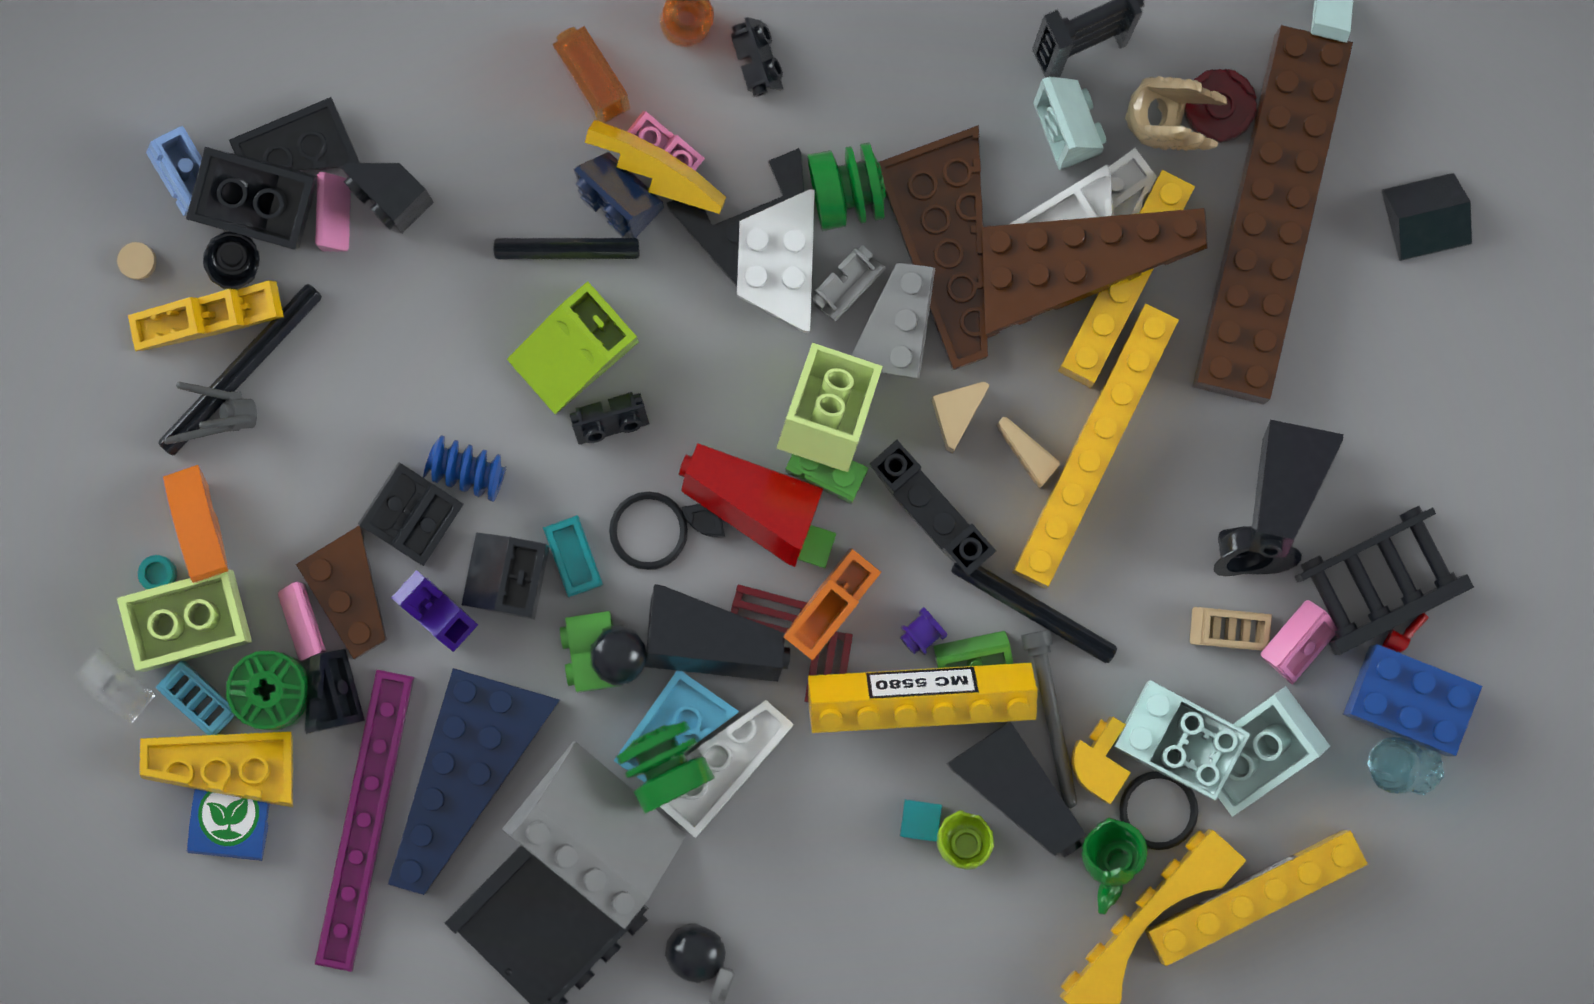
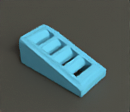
[155,661,235,735]

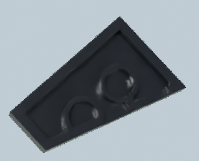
[229,97,360,170]

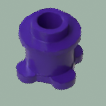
[900,607,948,655]

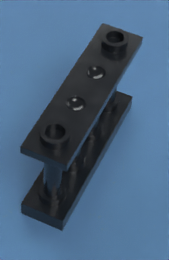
[1032,0,1145,78]
[1294,506,1474,655]

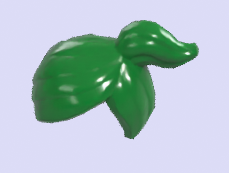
[1082,817,1147,915]

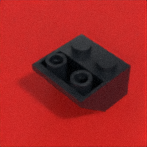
[341,163,434,233]
[461,532,550,620]

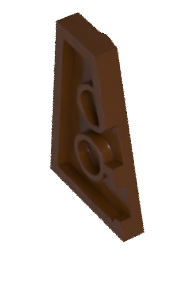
[296,525,387,660]

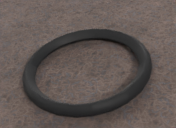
[609,492,688,570]
[1119,771,1198,850]

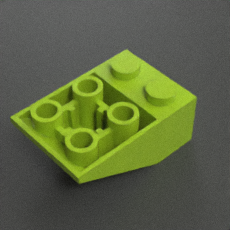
[507,281,639,415]

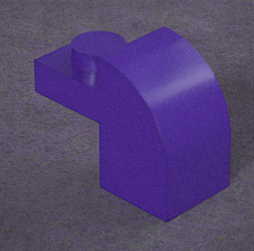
[391,570,478,652]

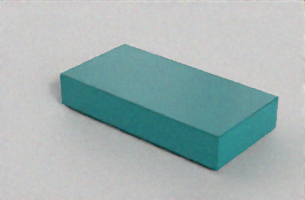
[543,515,603,598]

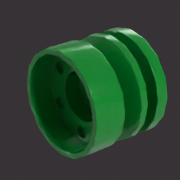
[807,142,886,231]
[226,651,309,730]
[616,721,715,814]

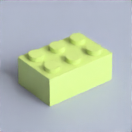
[776,343,883,472]
[117,569,252,672]

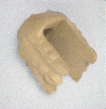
[1125,76,1227,151]

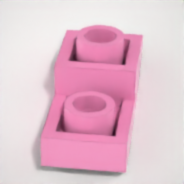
[627,111,705,171]

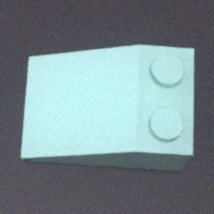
[1033,77,1106,170]
[1217,686,1330,817]

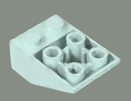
[1112,680,1250,800]

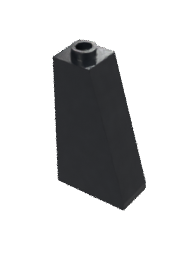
[1249,419,1344,558]
[645,584,790,682]
[946,722,1086,857]

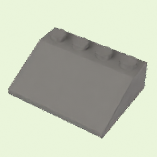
[502,741,686,929]

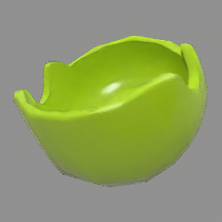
[937,810,994,870]

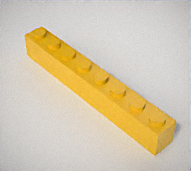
[1012,303,1179,589]

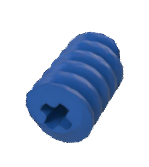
[423,435,507,502]

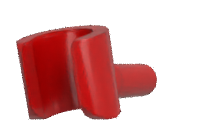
[1382,613,1428,653]

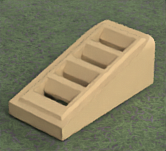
[996,417,1060,488]
[1189,607,1272,651]

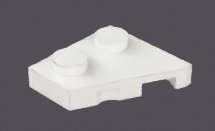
[1109,148,1157,216]

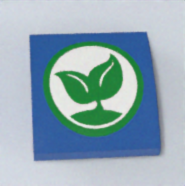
[187,789,270,861]

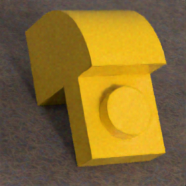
[1071,717,1131,804]

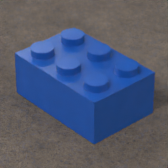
[1343,644,1483,756]

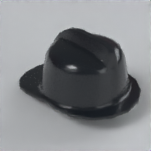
[1214,526,1302,577]

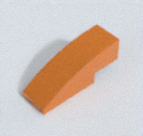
[163,465,229,583]
[783,548,881,661]

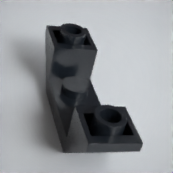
[869,440,996,576]

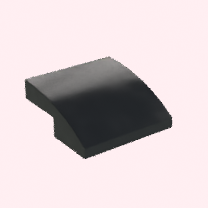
[358,462,464,566]

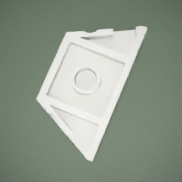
[1009,165,1114,225]
[737,189,815,333]

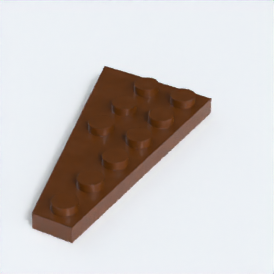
[879,125,988,370]
[982,208,1208,338]

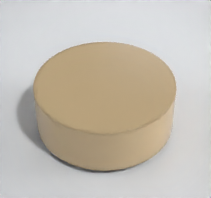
[117,242,157,280]

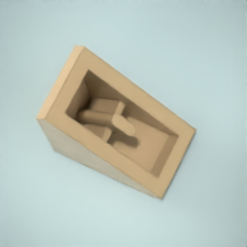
[931,381,990,453]

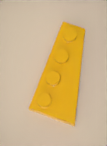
[140,731,293,808]

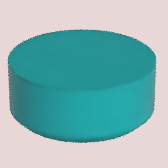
[138,555,177,590]

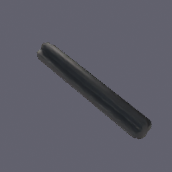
[493,238,640,259]

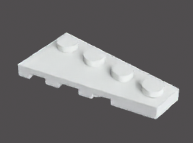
[660,700,794,838]

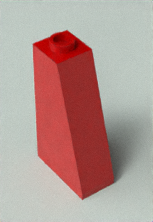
[678,443,823,567]

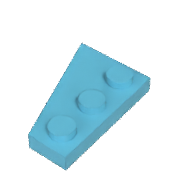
[614,671,739,782]

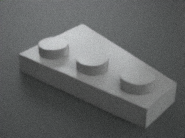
[851,263,935,378]

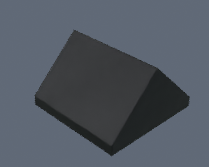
[1382,173,1472,261]

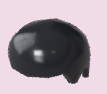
[203,231,260,289]
[590,625,647,685]
[665,923,726,983]

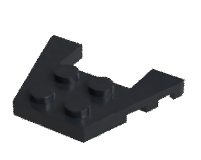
[667,148,804,287]

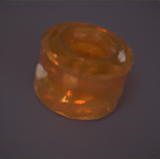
[660,0,714,47]

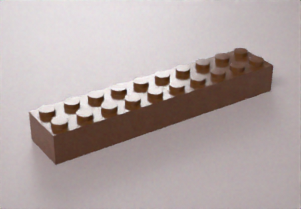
[1192,25,1353,404]

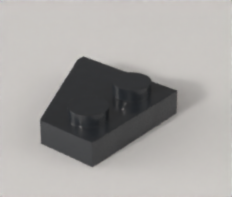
[304,649,365,734]

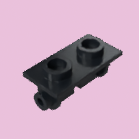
[730,17,783,97]
[569,392,650,445]

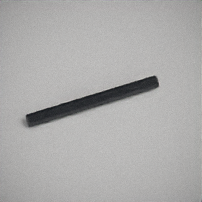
[158,284,322,456]

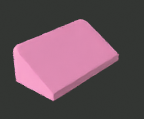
[315,172,351,252]
[278,582,327,661]
[1260,600,1338,685]

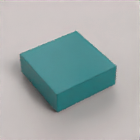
[900,799,942,842]

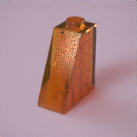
[552,26,630,123]

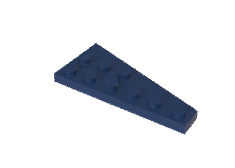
[388,668,561,895]

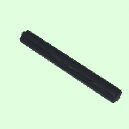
[951,563,1117,663]

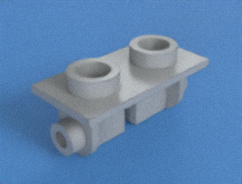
[811,245,886,322]

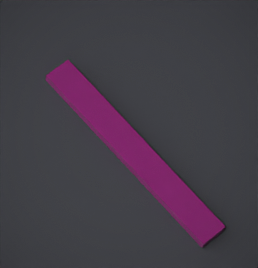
[315,669,414,972]

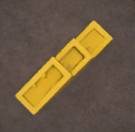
[585,119,726,214]
[128,280,284,351]

